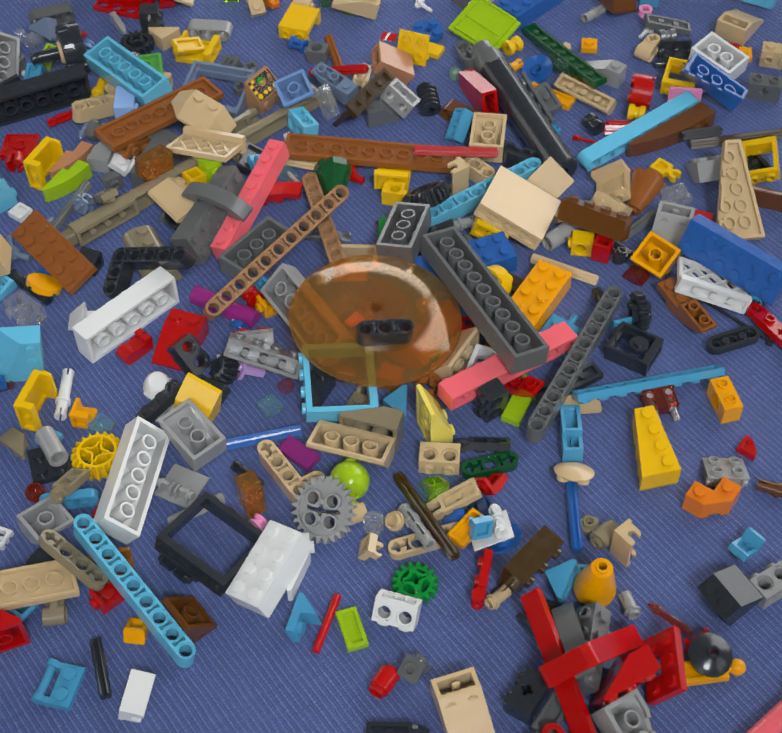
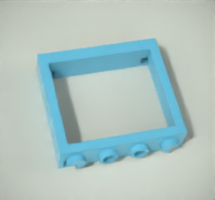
[298,343,379,422]

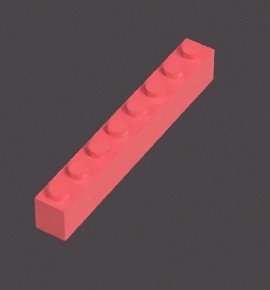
[210,139,290,260]
[437,321,578,411]

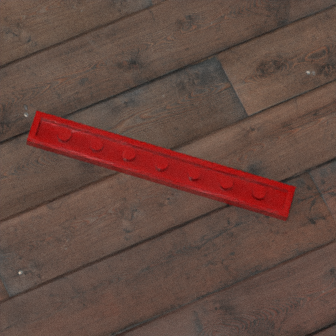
[520,588,597,733]

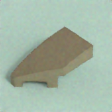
[0,427,29,460]

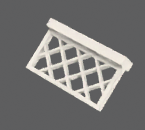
[674,256,752,314]

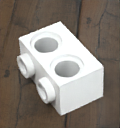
[371,589,423,632]

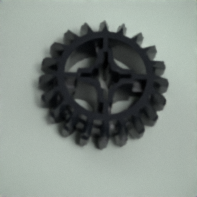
[403,180,451,209]

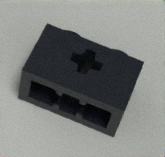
[503,667,551,726]

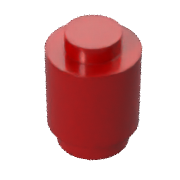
[368,665,400,700]

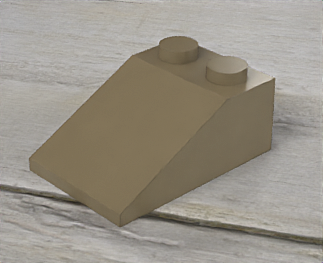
[339,406,404,453]

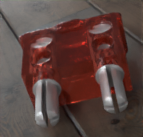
[639,385,680,423]

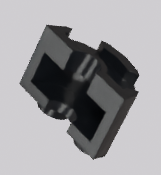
[503,140,536,169]

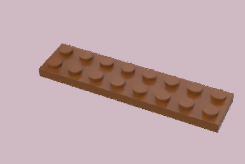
[94,76,224,153]

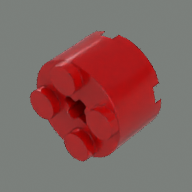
[627,73,656,109]

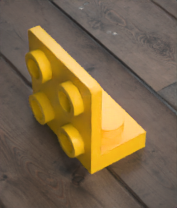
[374,167,412,190]

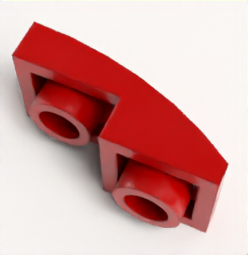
[504,375,545,397]

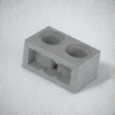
[380,78,421,119]
[748,560,782,610]

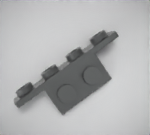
[521,72,562,124]

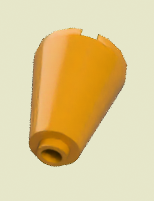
[573,558,616,607]

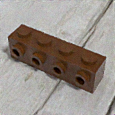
[557,195,633,242]

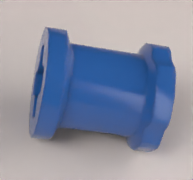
[288,35,309,53]

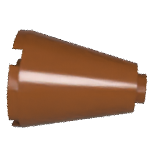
[625,167,665,216]

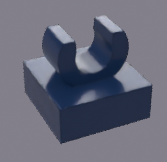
[469,492,492,516]

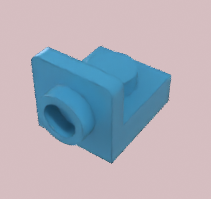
[23,63,47,80]

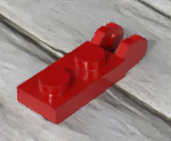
[471,548,493,610]

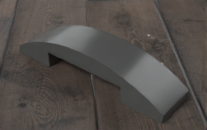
[182,182,253,222]
[552,601,597,679]

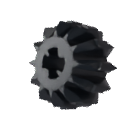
[209,353,241,385]

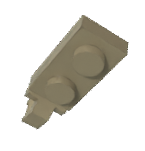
[49,468,91,504]

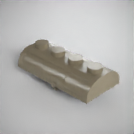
[122,225,182,281]

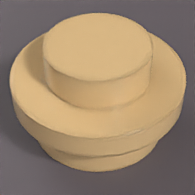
[385,511,404,532]

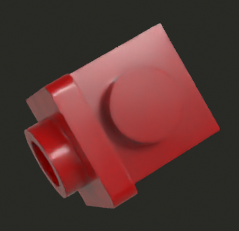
[88,582,125,615]

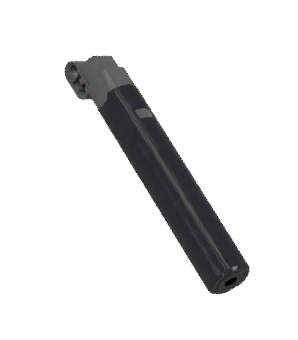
[455,40,578,177]

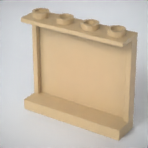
[473,165,561,251]

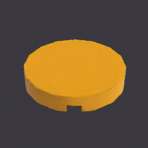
[25,273,63,297]

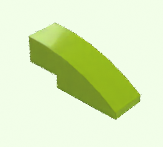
[42,159,92,202]

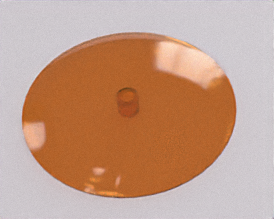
[289,255,462,387]

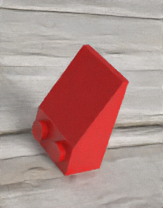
[151,308,209,372]

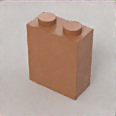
[371,41,415,86]

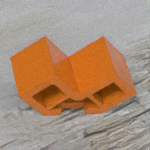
[682,477,742,518]

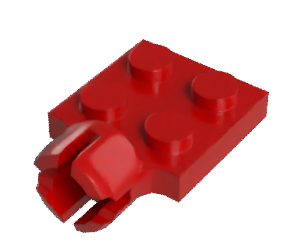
[0,134,40,173]

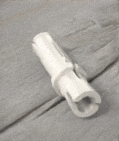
[54,368,75,421]

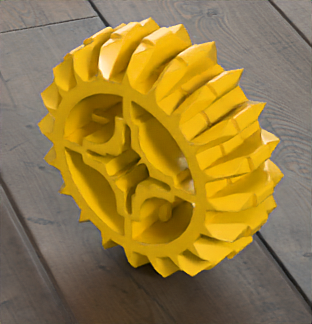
[71,431,120,482]

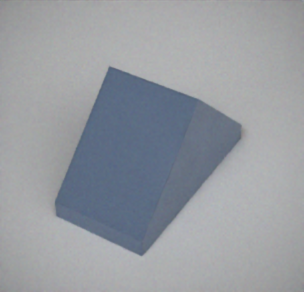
[28,17,57,41]

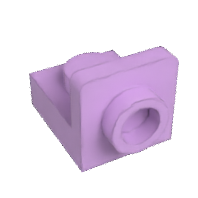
[237,361,266,380]

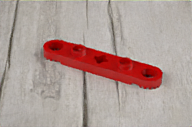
[745,302,782,348]

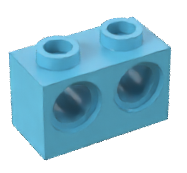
[287,106,319,135]

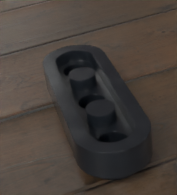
[706,325,760,355]

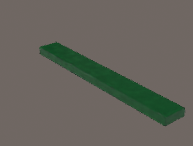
[521,23,607,89]

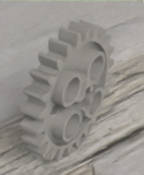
[291,476,358,544]

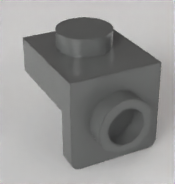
[397,652,433,684]

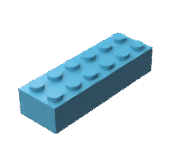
[83,36,173,106]

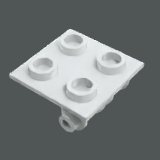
[472,504,514,551]

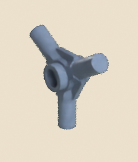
[6,235,32,262]

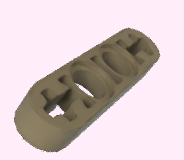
[38,529,108,591]

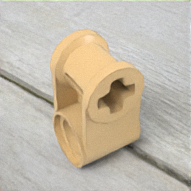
[634,33,660,63]

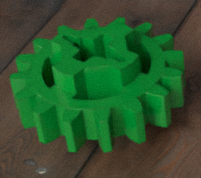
[392,561,439,604]

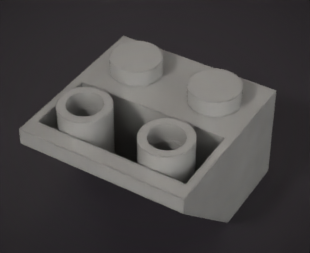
[685,155,721,184]

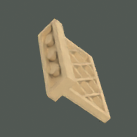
[165,125,247,162]

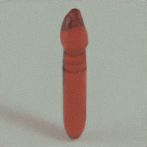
[648,603,694,636]

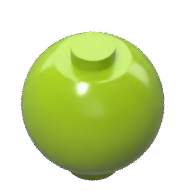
[330,459,370,503]

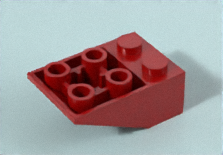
[589,644,662,707]

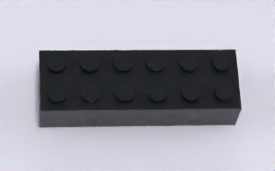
[0,63,92,127]

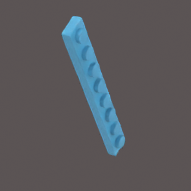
[571,364,725,404]

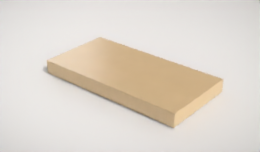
[0,560,80,611]

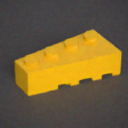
[632,405,681,491]

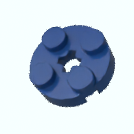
[412,19,443,43]

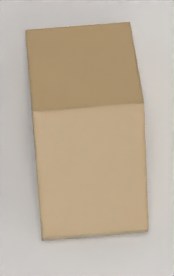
[148,27,181,51]

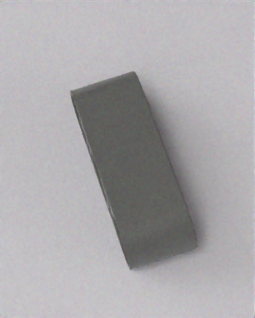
[28,2,75,25]

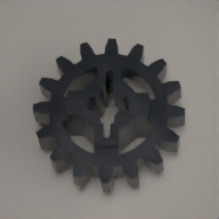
[120,30,155,56]
[627,291,652,331]

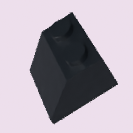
[697,565,764,626]

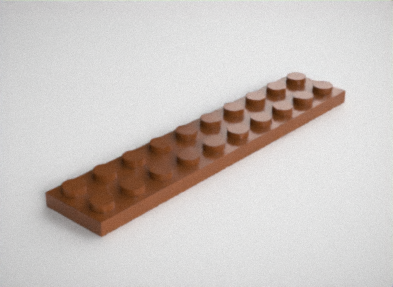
[285,133,454,174]

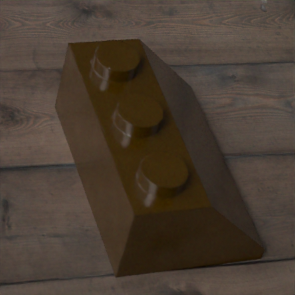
[496,525,564,593]

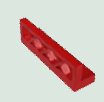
[93,0,155,20]

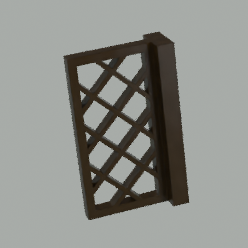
[332,67,395,128]

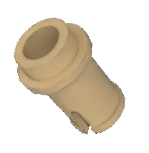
[484,584,512,610]

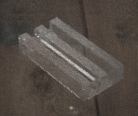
[313,83,340,121]

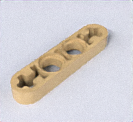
[388,522,458,560]

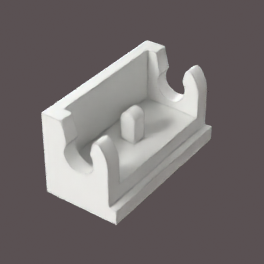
[118,669,156,723]

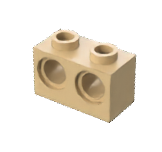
[419,441,461,476]

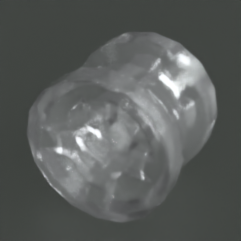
[363,511,384,536]

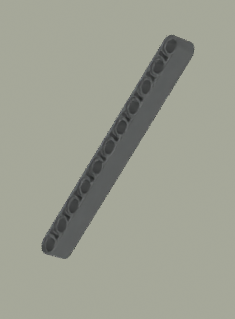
[526,286,623,443]

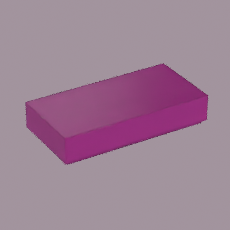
[278,435,321,472]

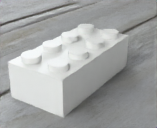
[225,520,313,618]

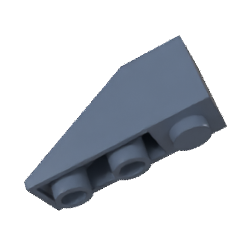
[310,61,359,105]

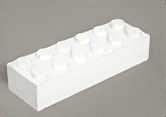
[72,266,180,363]
[94,416,170,545]

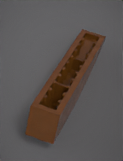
[626,102,716,157]

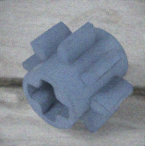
[72,193,95,215]

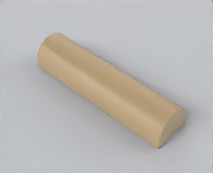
[553,73,617,115]

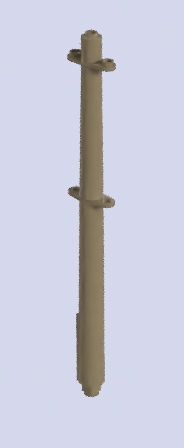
[61,84,337,247]

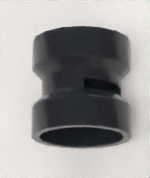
[582,113,605,136]

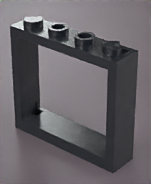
[154,491,263,598]

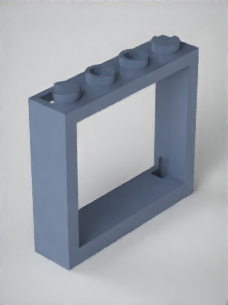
[182,60,256,118]

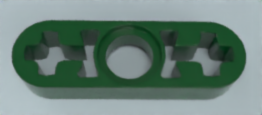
[461,451,519,480]

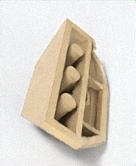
[171,89,237,133]

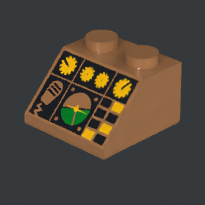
[244,66,281,116]

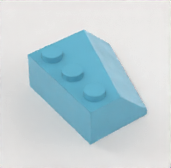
[0,325,45,382]

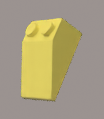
[416,384,455,443]

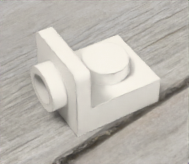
[108,152,137,177]

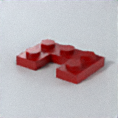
[642,625,688,706]

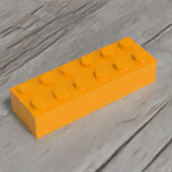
[485,259,572,348]

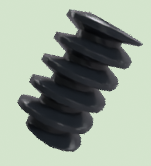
[416,82,441,116]

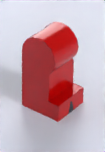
[116,328,154,365]

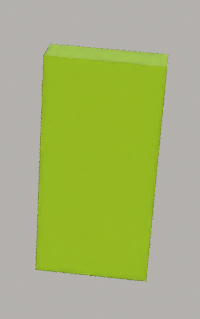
[335,606,369,653]

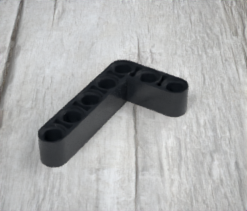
[103,246,196,299]

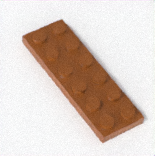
[11,209,97,296]

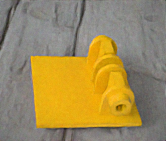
[397,29,430,67]

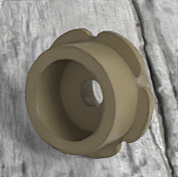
[580,515,599,535]

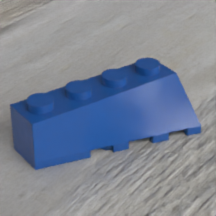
[680,52,749,111]

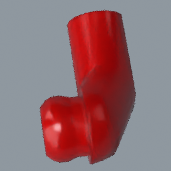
[349,165,365,185]

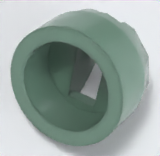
[449,66,461,81]

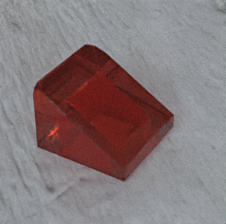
[622,265,650,287]

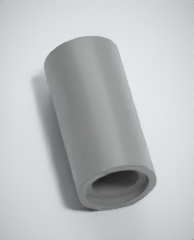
[541,222,579,251]
[35,426,68,467]

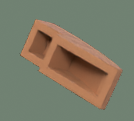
[49,141,94,179]

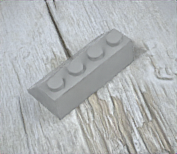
[0,32,20,82]

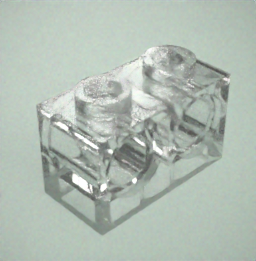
[3,289,47,326]

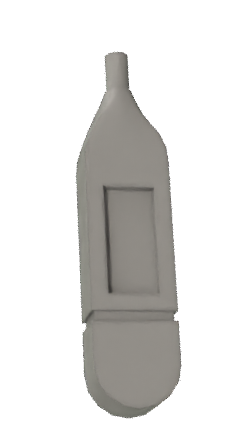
[109,11,128,35]

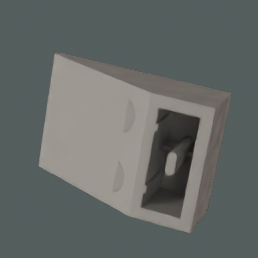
[652,200,696,257]

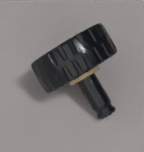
[30,21,91,74]

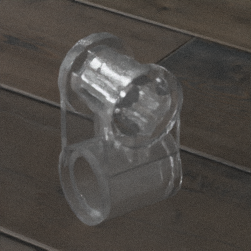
[657,183,693,206]

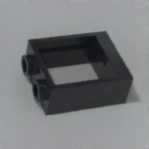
[603,321,664,376]

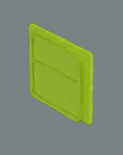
[448,0,521,49]

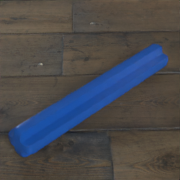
[226,424,302,450]
[565,481,583,552]

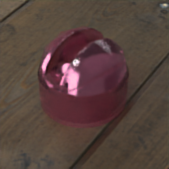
[277,378,294,395]

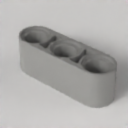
[187,19,233,41]

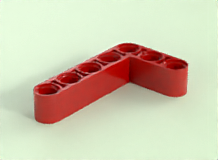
[538,624,644,689]

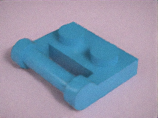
[31,658,87,712]

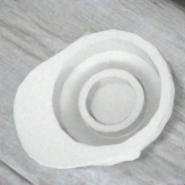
[143,371,172,400]

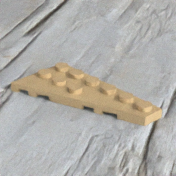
[716,139,766,241]

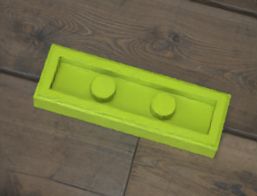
[501,374,533,427]

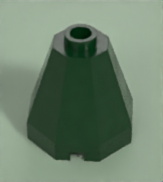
[314,156,352,198]

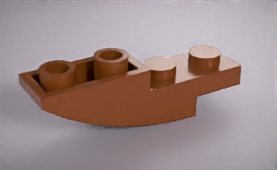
[656,277,717,334]

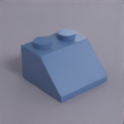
[273,69,315,108]

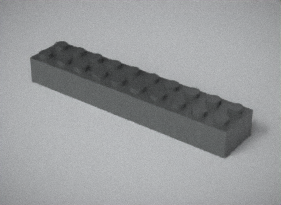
[420,226,550,374]

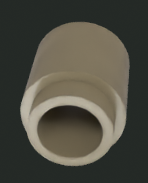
[590,520,619,550]

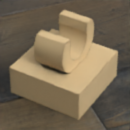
[358,532,383,561]

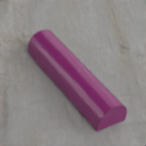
[189,285,262,330]

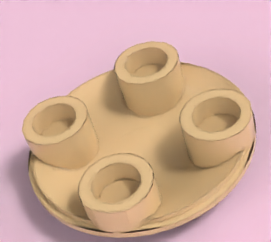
[554,462,595,486]

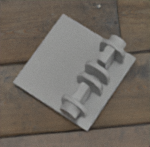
[702,456,750,488]
[154,464,210,508]

